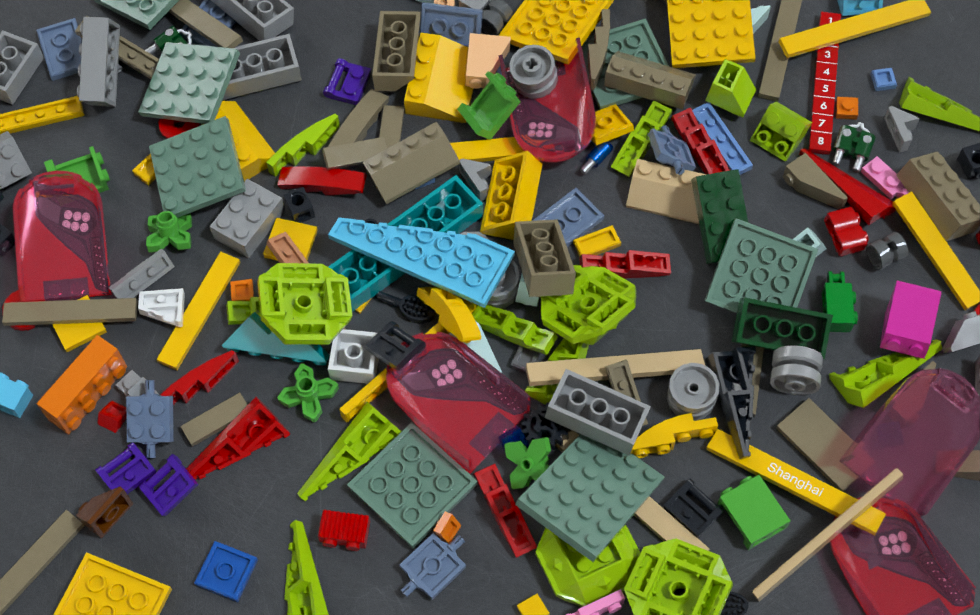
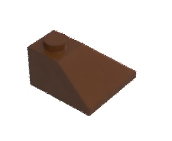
[76,487,133,539]

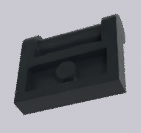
[365,321,426,371]
[663,478,726,538]

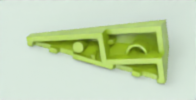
[899,77,980,131]
[525,338,589,405]
[829,339,942,408]
[297,402,401,501]
[284,520,329,615]

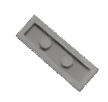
[109,249,175,299]

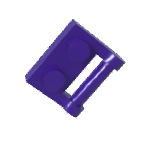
[323,58,371,105]
[95,442,156,494]
[139,454,199,516]

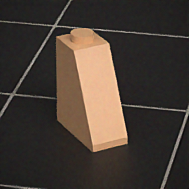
[465,33,511,89]

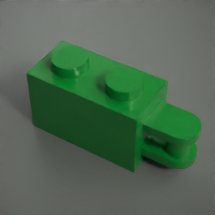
[821,271,858,332]

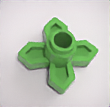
[146,211,192,252]
[277,363,339,422]
[504,437,551,489]

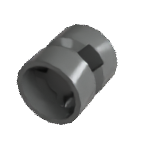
[481,0,513,36]
[866,232,908,270]

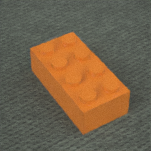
[36,335,127,435]

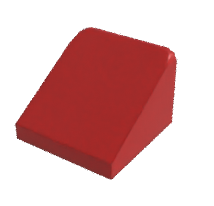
[98,401,127,433]

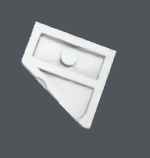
[138,288,185,327]

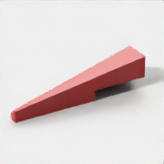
[799,148,896,225]
[186,397,290,480]

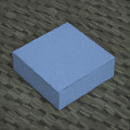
[871,68,897,91]

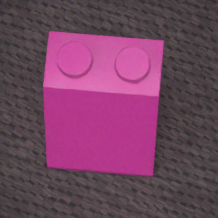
[880,280,941,359]

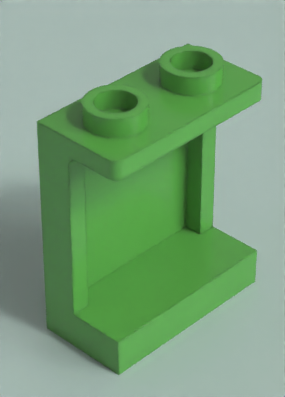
[457,71,521,140]
[44,146,110,206]
[718,475,790,550]

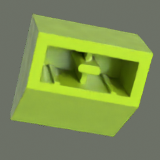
[705,59,756,118]
[750,102,812,162]

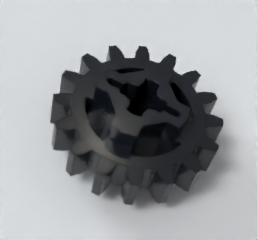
[521,402,571,450]

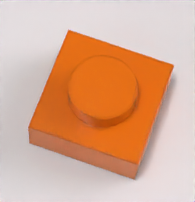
[836,97,858,120]
[230,279,254,301]
[433,511,461,544]

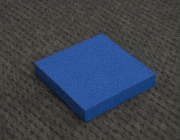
[194,541,258,602]

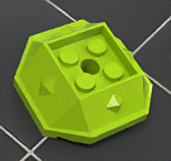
[257,263,353,344]
[541,265,637,345]
[535,525,640,608]
[624,538,733,615]

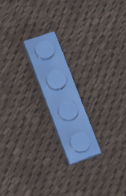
[692,102,753,175]

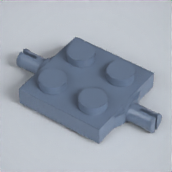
[648,125,696,175]
[126,380,174,458]
[399,533,466,600]

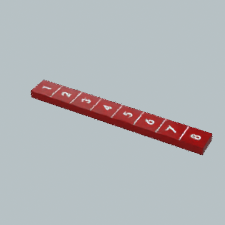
[809,12,841,155]

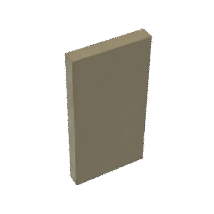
[776,398,875,492]

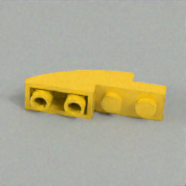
[416,287,481,343]
[630,413,718,459]

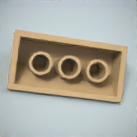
[626,159,706,224]

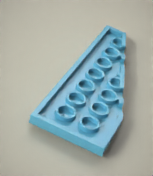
[328,218,515,308]

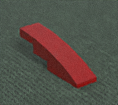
[671,107,730,175]
[277,166,367,196]
[579,250,671,279]
[160,350,239,405]
[474,464,537,558]

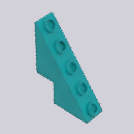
[221,312,330,365]

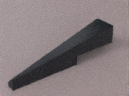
[705,346,756,459]

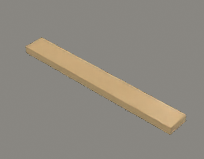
[526,349,705,386]
[555,430,710,551]
[752,468,903,602]

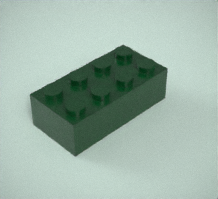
[691,169,748,264]
[732,297,833,359]

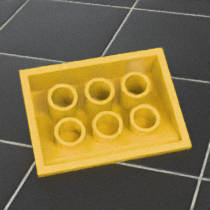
[404,33,474,123]

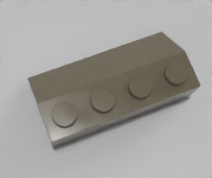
[372,11,421,91]
[604,51,696,110]
[363,122,460,204]

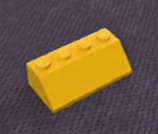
[201,101,275,182]
[480,151,543,240]

